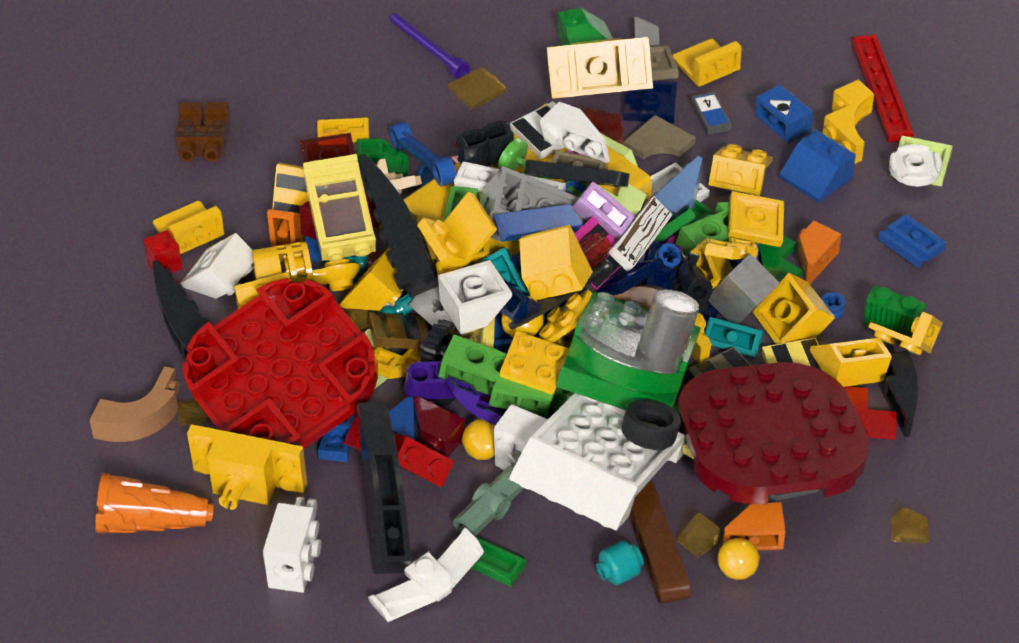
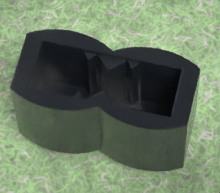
[457,121,514,167]

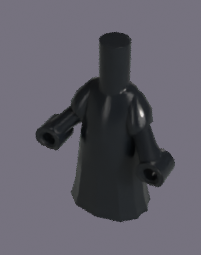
[670,252,713,307]

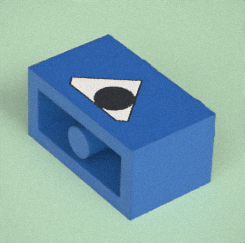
[755,85,813,143]

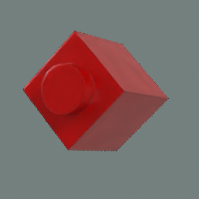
[143,230,183,273]

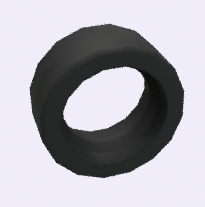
[621,399,681,450]

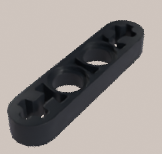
[524,160,630,188]

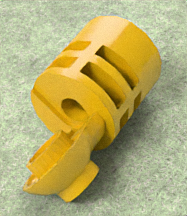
[252,242,360,292]

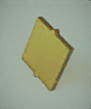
[447,67,507,110]

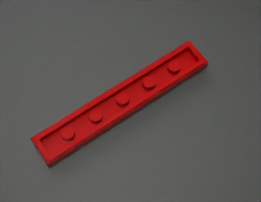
[851,34,914,143]

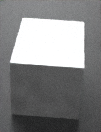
[708,254,779,324]

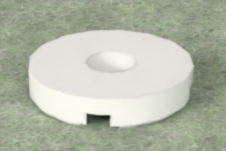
[889,144,942,187]

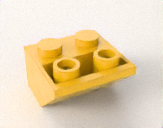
[810,338,892,387]

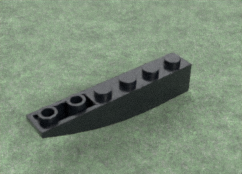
[359,153,439,298]
[152,260,211,361]
[357,403,412,574]

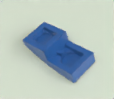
[318,412,358,462]

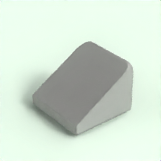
[634,17,660,46]

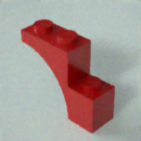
[343,417,454,487]

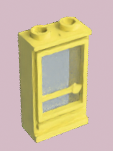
[303,154,376,261]

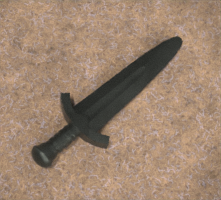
[509,258,612,329]

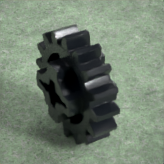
[419,319,460,362]

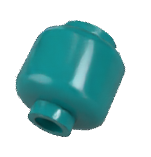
[596,541,644,586]

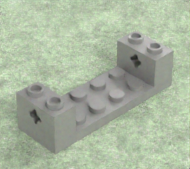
[481,166,645,289]

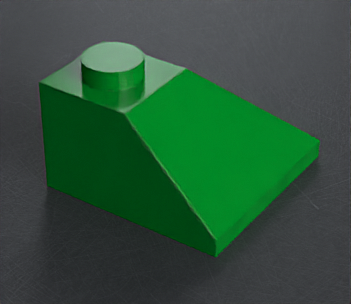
[558,8,613,45]

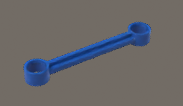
[389,121,457,187]

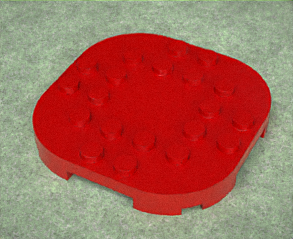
[183,278,378,449]

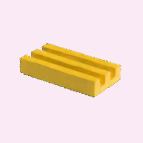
[317,118,369,144]

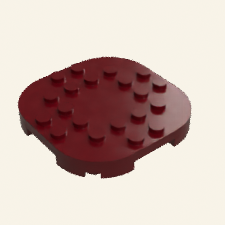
[677,362,869,504]

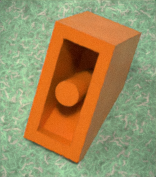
[267,209,305,247]
[797,221,841,284]
[723,502,785,550]

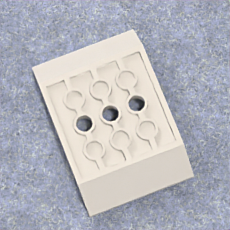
[509,393,687,531]

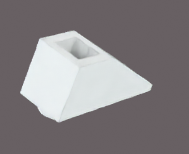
[540,102,610,163]

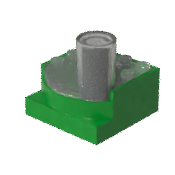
[556,289,701,410]

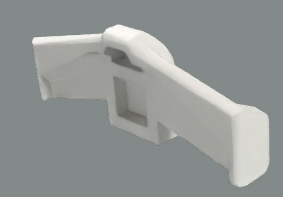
[368,528,484,622]

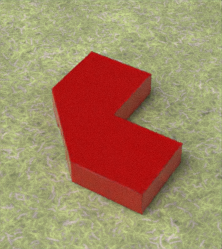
[844,386,897,440]

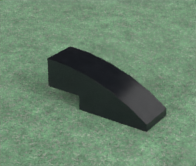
[884,350,918,437]

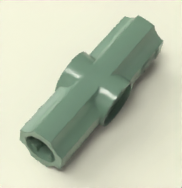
[453,464,524,536]

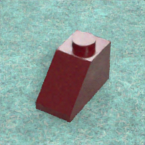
[413,396,465,458]

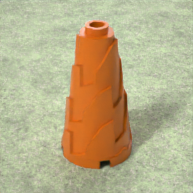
[95,473,214,534]

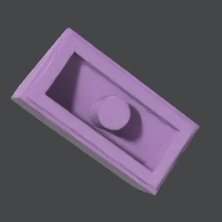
[572,182,635,240]

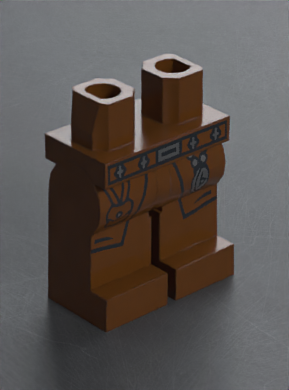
[176,102,231,162]

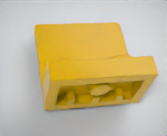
[672,39,742,87]
[708,144,773,196]
[417,192,497,268]
[153,201,225,254]
[539,289,592,349]
[869,312,943,356]
[499,331,569,394]

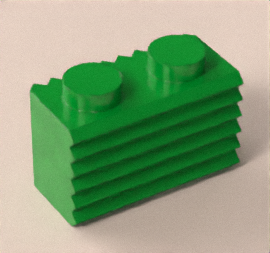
[863,285,927,338]

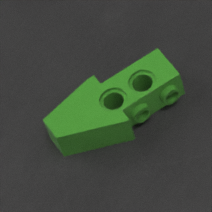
[675,202,785,255]
[439,335,557,416]

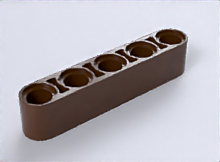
[629,479,691,604]

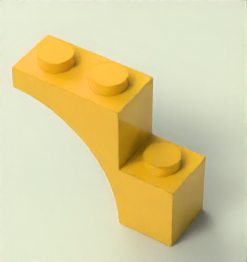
[823,80,874,164]

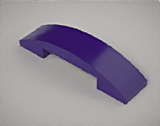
[446,376,551,425]

